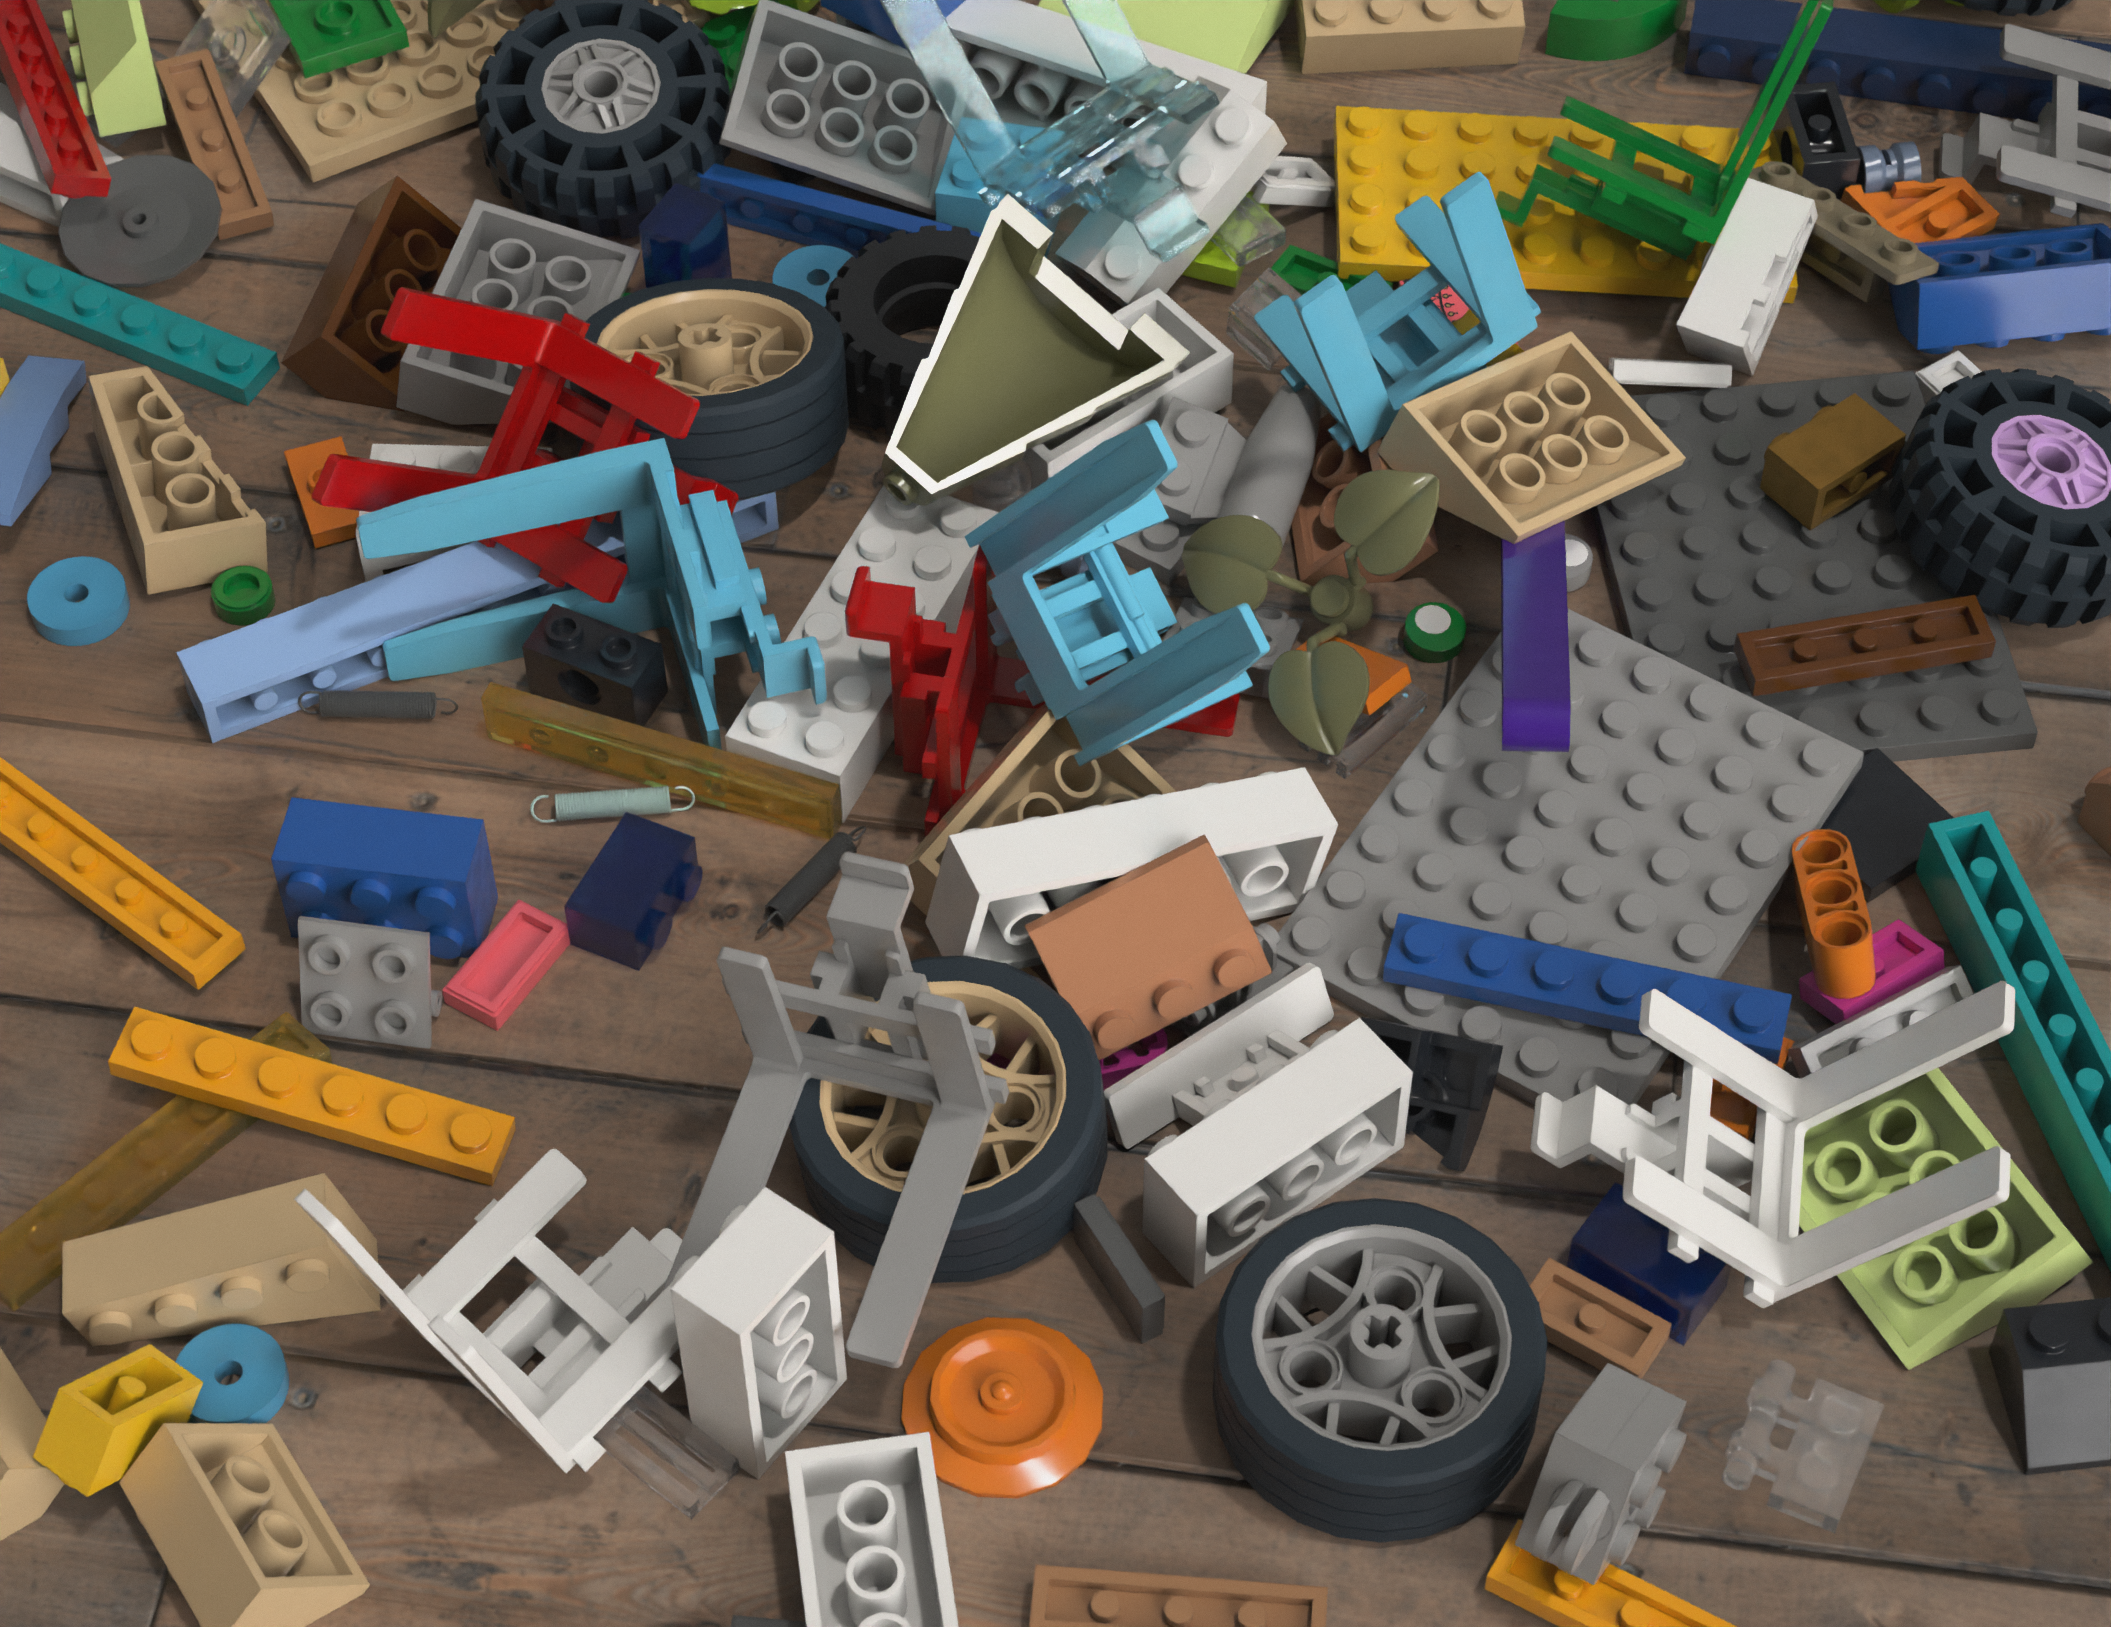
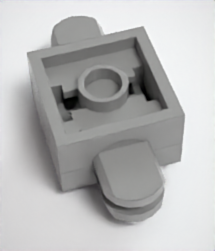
[1515,1363,1687,1585]

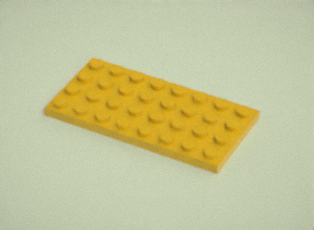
[1333,106,1798,303]

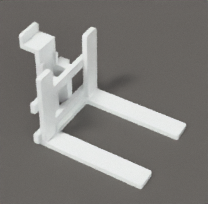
[1530,981,2015,1309]
[294,1149,682,1473]

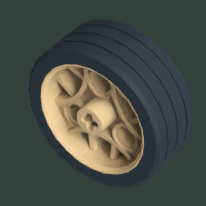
[570,278,849,500]
[789,956,1108,1283]

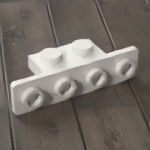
[1104,963,1334,1149]

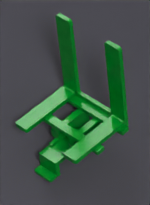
[1495,0,1834,261]

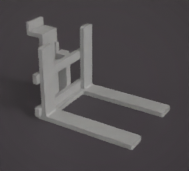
[1939,24,2111,218]
[662,852,1009,1368]

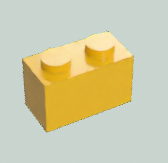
[33,1344,203,1497]

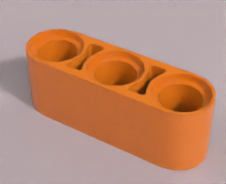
[1792,829,1876,999]

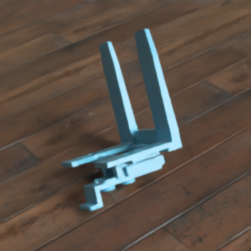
[965,420,1270,767]
[356,438,827,771]

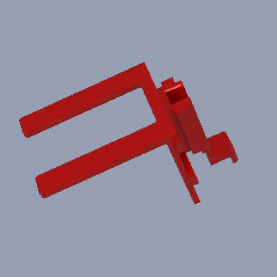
[311,287,739,604]
[845,544,1240,836]

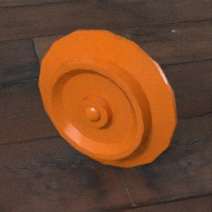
[901,1317,1103,1499]

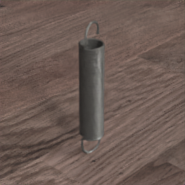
[298,690,458,719]
[757,826,866,934]

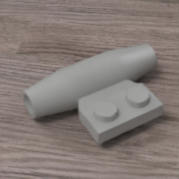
[1155,384,1322,548]

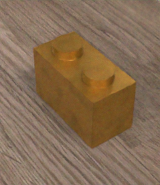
[1760,393,1906,531]

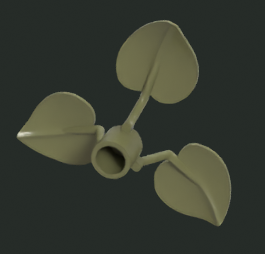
[1181,470,1440,756]

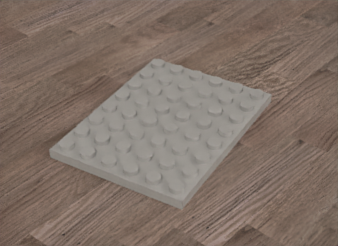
[1276,609,1864,1106]

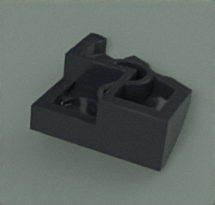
[1361,1017,1503,1171]

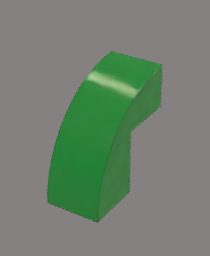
[1545,0,1688,61]

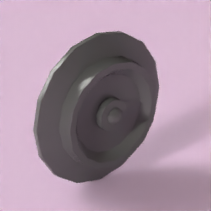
[58,155,222,287]

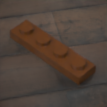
[1733,595,1996,697]

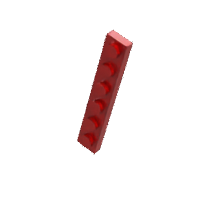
[0,0,112,199]

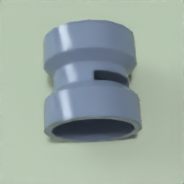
[1855,141,1921,193]

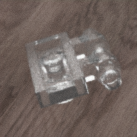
[1722,1360,1885,1533]

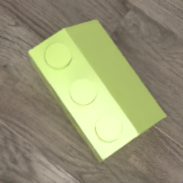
[62,0,167,137]

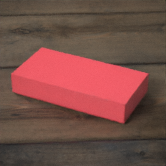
[442,899,574,1031]

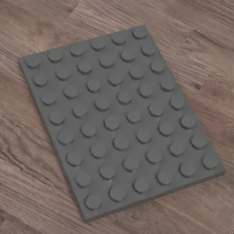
[1591,371,2038,762]

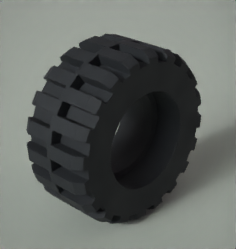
[825,225,980,437]

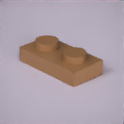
[1530,1257,1672,1379]

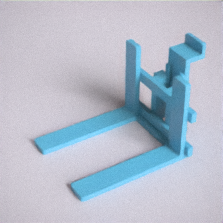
[1254,172,1541,452]

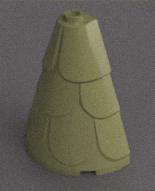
[882,194,1190,506]

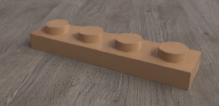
[154,49,274,240]
[1029,1564,1328,1627]

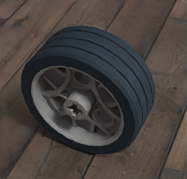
[1212,1198,1547,1543]

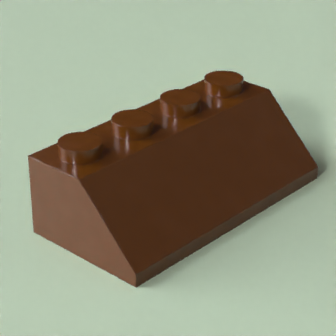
[281,175,462,412]

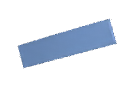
[0,356,87,526]

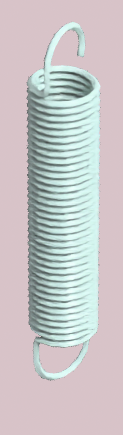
[530,786,695,823]

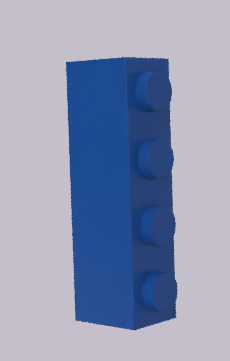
[1887,223,2111,354]

